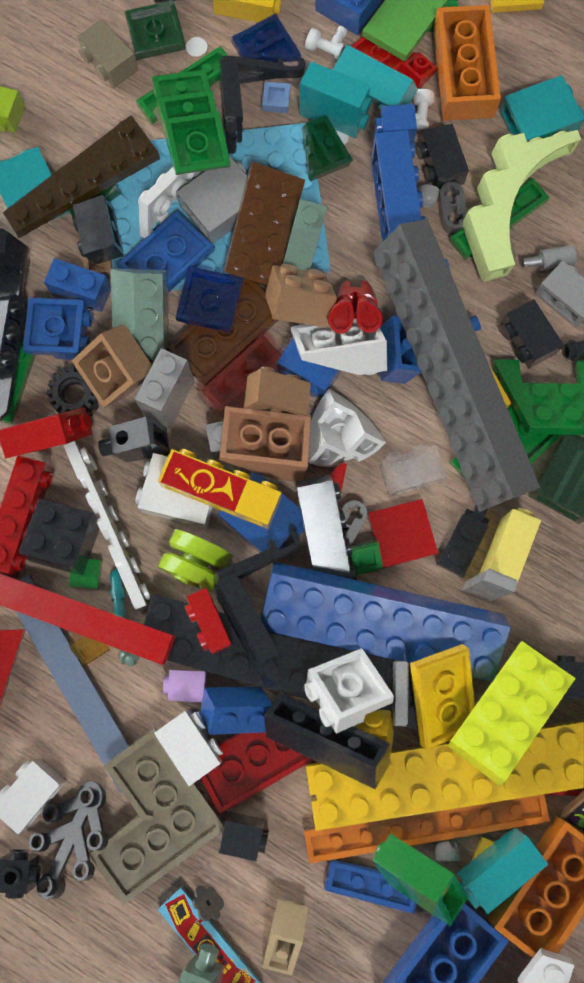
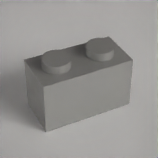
[535,260,584,328]

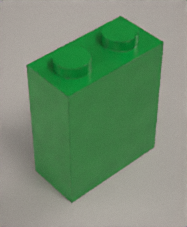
[373,834,467,927]

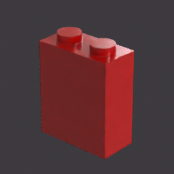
[0,407,93,459]

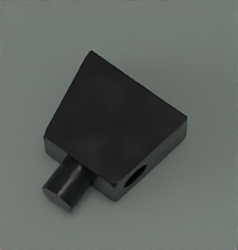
[98,416,170,462]

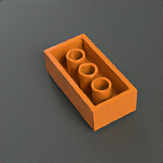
[433,5,501,121]
[487,816,584,958]

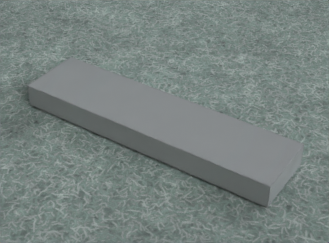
[461,569,518,602]

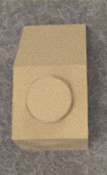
[262,899,309,976]

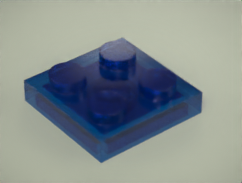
[175,266,243,333]

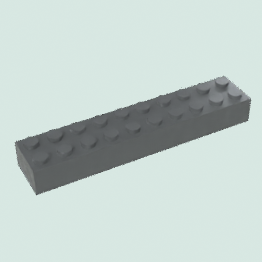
[373,219,540,512]

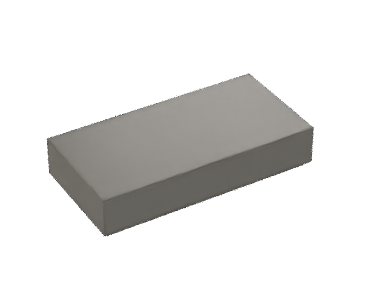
[392,661,408,726]

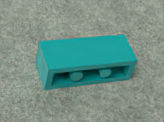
[333,45,418,111]

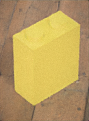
[479,508,541,581]

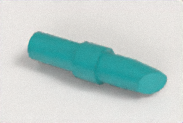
[110,567,127,619]

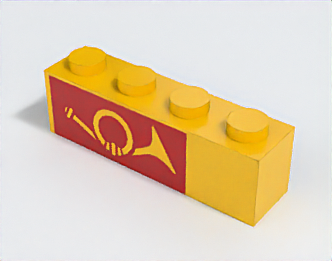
[158,449,282,530]

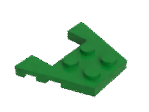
[492,359,584,435]

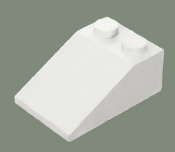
[291,318,387,375]

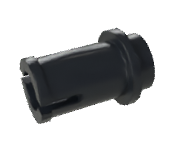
[563,340,584,362]

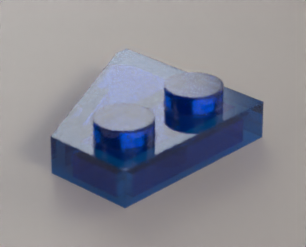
[231,13,301,62]

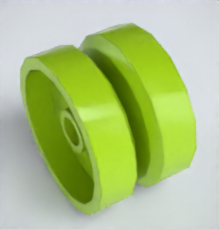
[157,529,233,593]

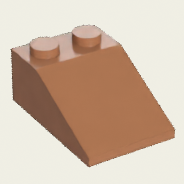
[219,406,311,482]

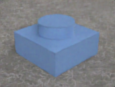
[262,82,291,113]

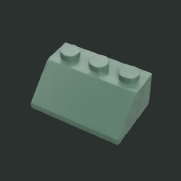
[110,269,169,360]

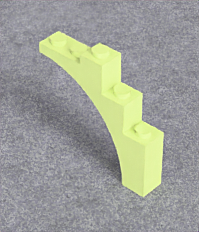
[462,130,581,282]

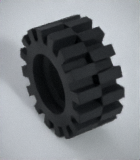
[47,366,99,416]

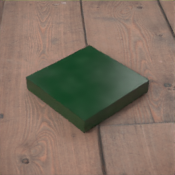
[124,0,186,60]

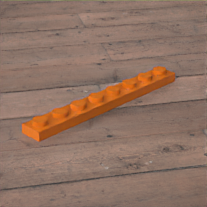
[304,794,550,864]

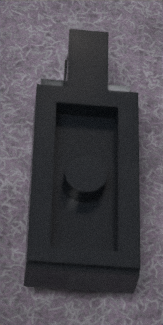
[437,505,490,578]

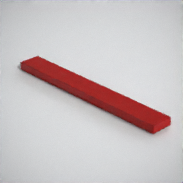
[0,574,176,666]

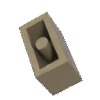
[77,19,138,88]

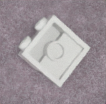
[304,648,394,733]

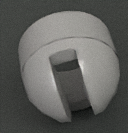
[418,184,440,208]
[435,839,460,861]

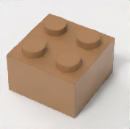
[265,264,337,328]
[72,324,152,408]

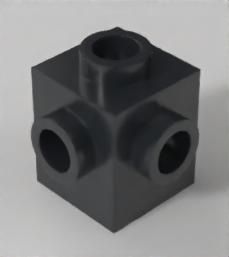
[0,849,41,899]

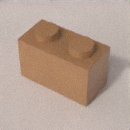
[244,367,311,416]

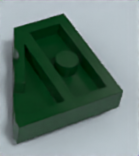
[302,115,353,182]

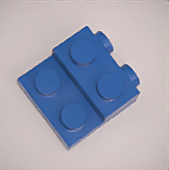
[23,298,93,360]

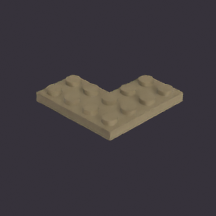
[89,727,225,905]

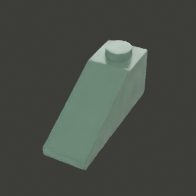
[283,199,327,271]

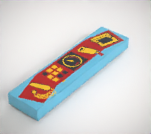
[158,886,262,983]

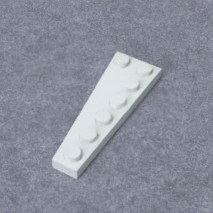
[64,441,152,612]

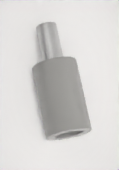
[521,245,577,270]

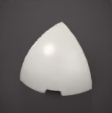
[308,389,386,467]

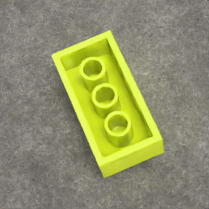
[448,641,575,786]

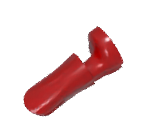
[328,280,383,334]

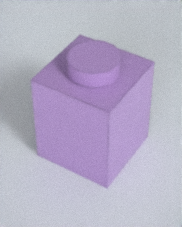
[163,670,208,702]

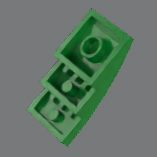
[152,69,231,175]

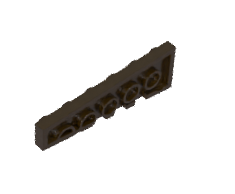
[3,115,160,238]

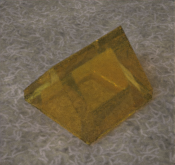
[69,636,109,666]

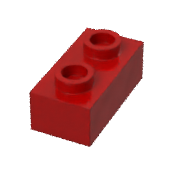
[185,588,233,654]

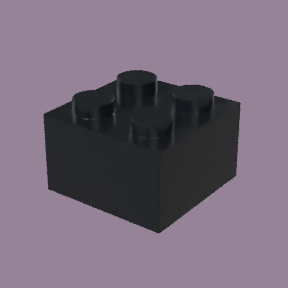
[19,499,100,576]

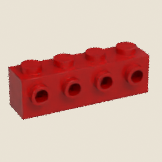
[0,456,53,577]

